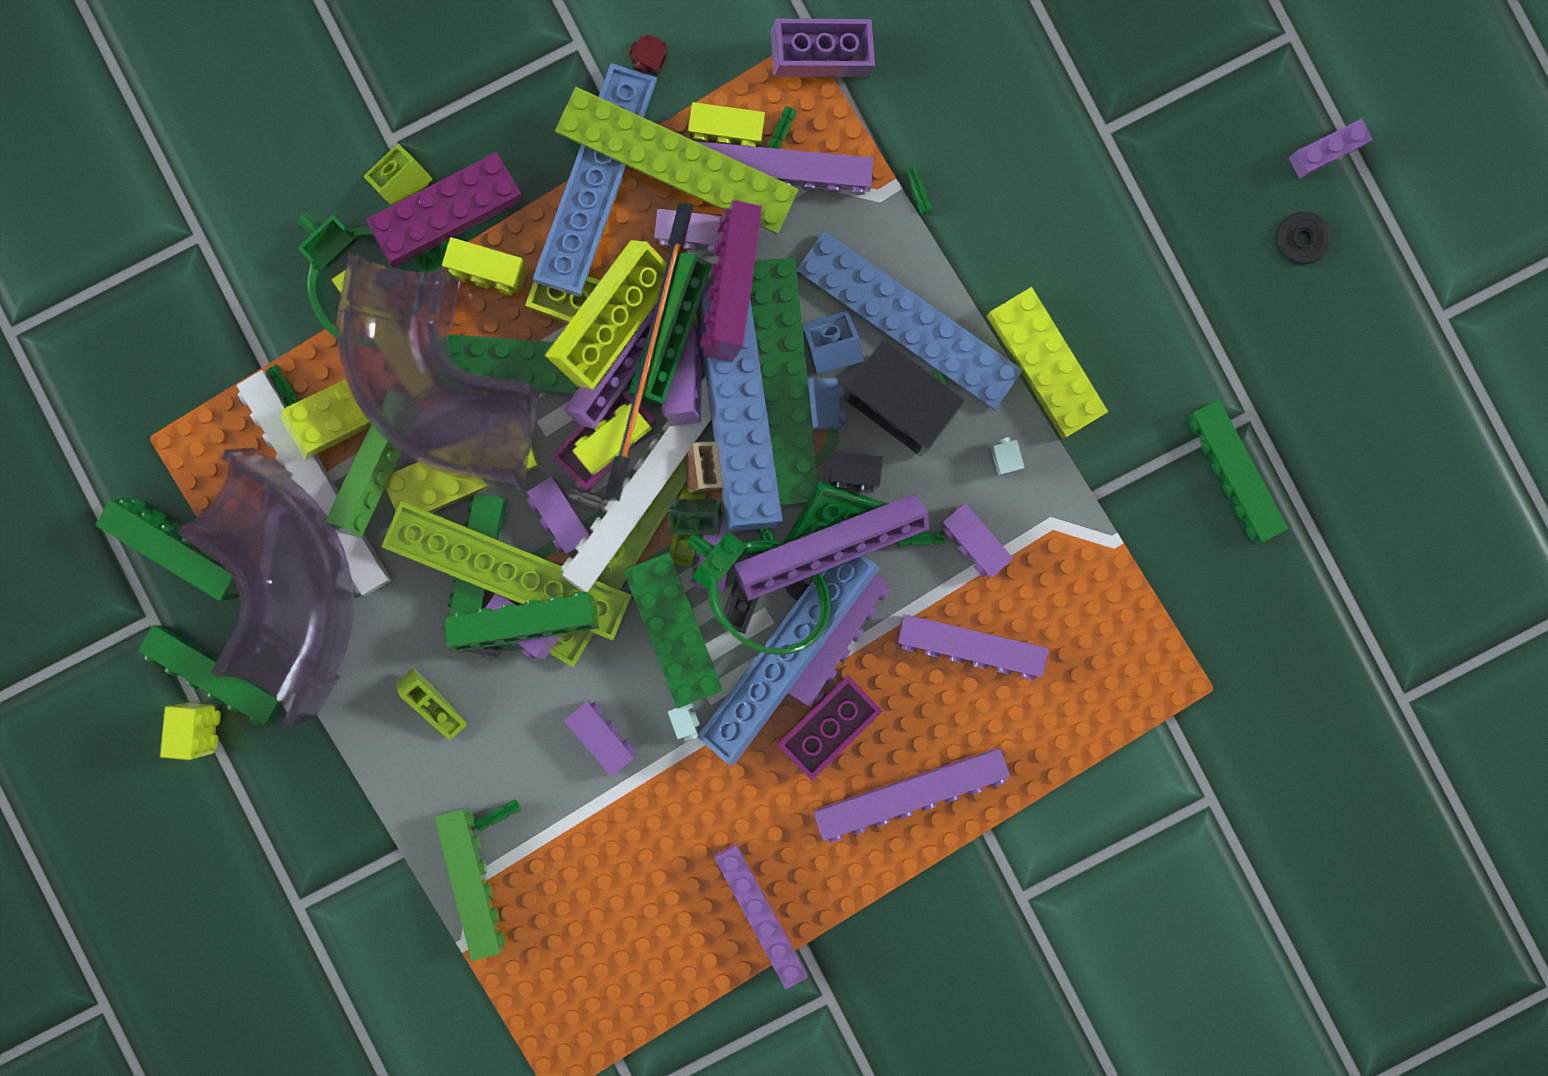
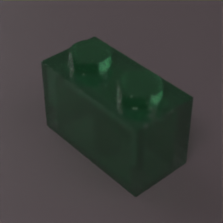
[668,499,722,535]

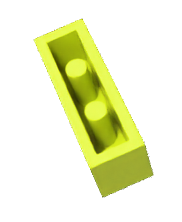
[688,102,765,147]
[573,404,651,475]

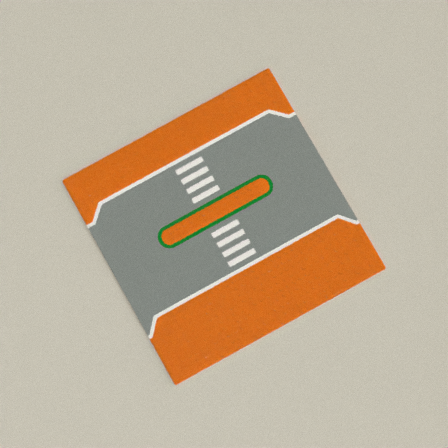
[150,56,1213,1076]

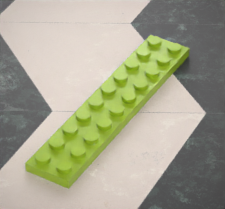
[555,87,799,235]
[549,433,688,667]
[381,501,632,640]

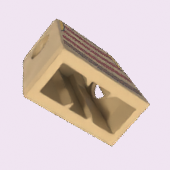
[685,441,723,493]

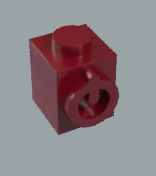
[629,35,668,76]

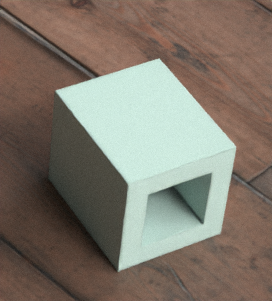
[991,437,1025,476]

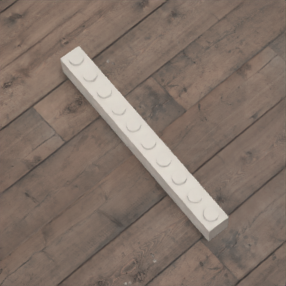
[237,370,392,595]
[561,376,711,592]

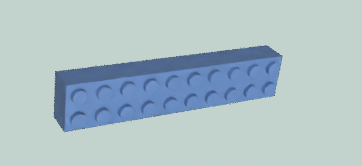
[697,285,782,532]

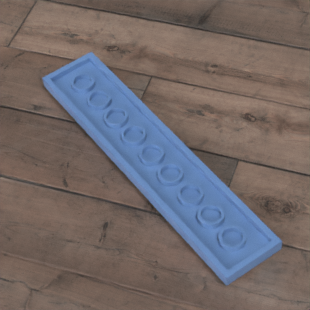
[533,63,657,297]
[796,231,1023,410]
[698,555,880,766]

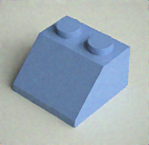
[802,310,864,374]
[808,378,846,432]

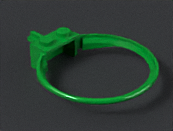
[297,212,431,348]
[686,532,830,655]

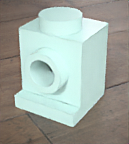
[668,703,700,741]

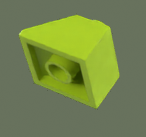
[363,144,432,206]

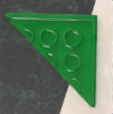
[783,481,889,544]

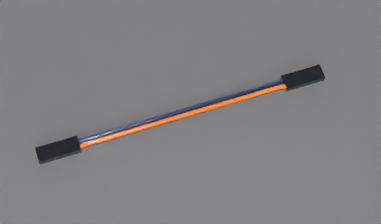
[604,202,694,501]

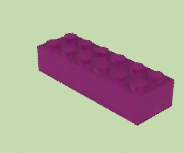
[366,152,521,269]
[701,200,762,362]

